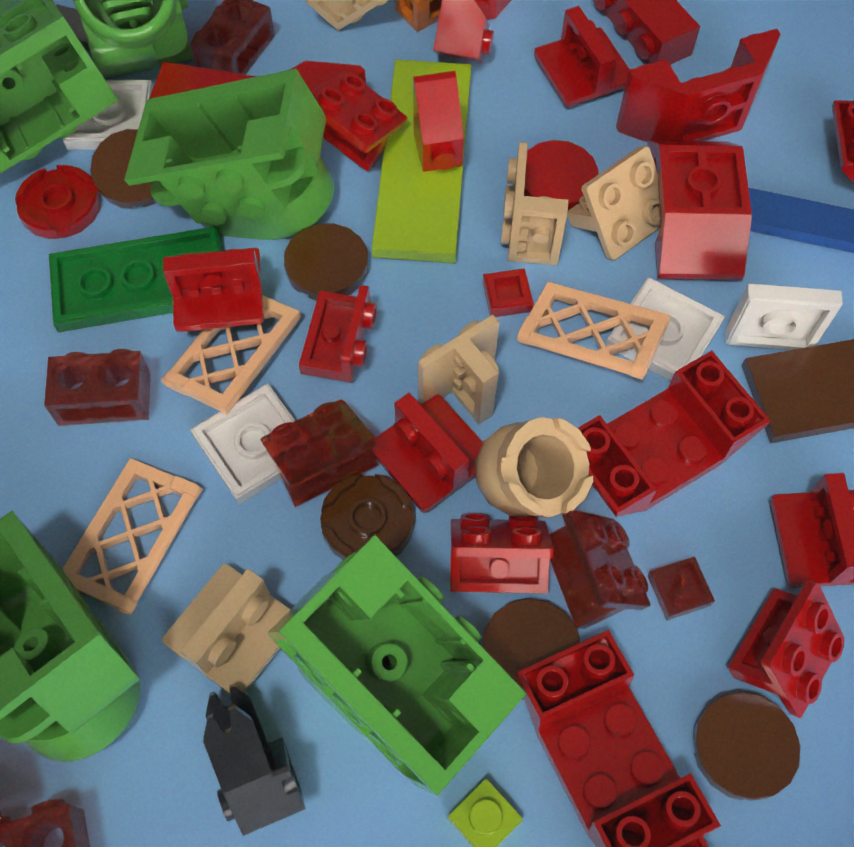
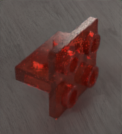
[260,399,378,507]
[549,510,651,629]

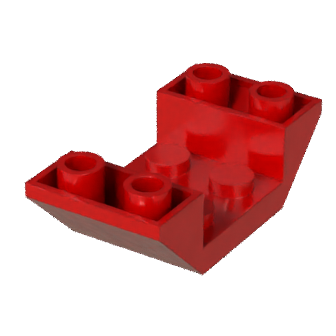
[616,28,781,143]
[647,140,752,280]
[578,350,771,517]
[516,630,721,847]

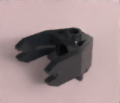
[203,683,306,836]

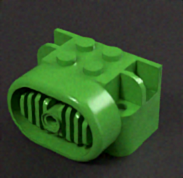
[0,0,119,174]
[73,0,194,79]
[124,69,334,240]
[0,510,141,762]
[268,535,527,796]

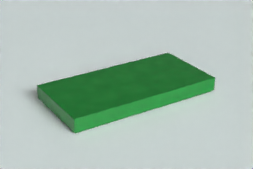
[49,226,222,333]

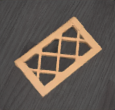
[517,282,670,380]
[161,296,301,415]
[62,458,202,615]

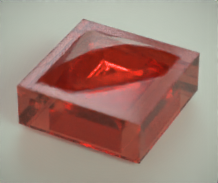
[647,557,715,621]

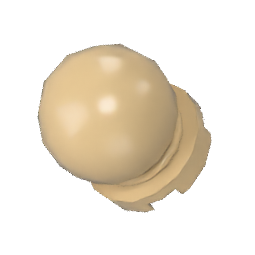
[475,417,594,518]

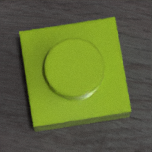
[447,779,523,847]

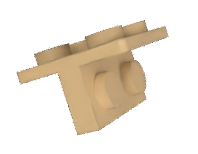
[567,146,661,260]
[418,315,500,425]
[162,564,291,694]

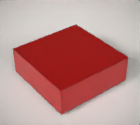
[482,268,533,317]

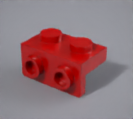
[299,285,377,383]

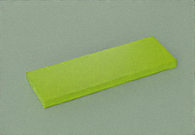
[372,59,471,263]

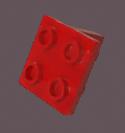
[534,6,630,107]
[311,70,407,171]
[163,248,264,332]
[368,393,483,513]
[770,473,854,588]
[450,513,554,594]
[728,580,844,718]

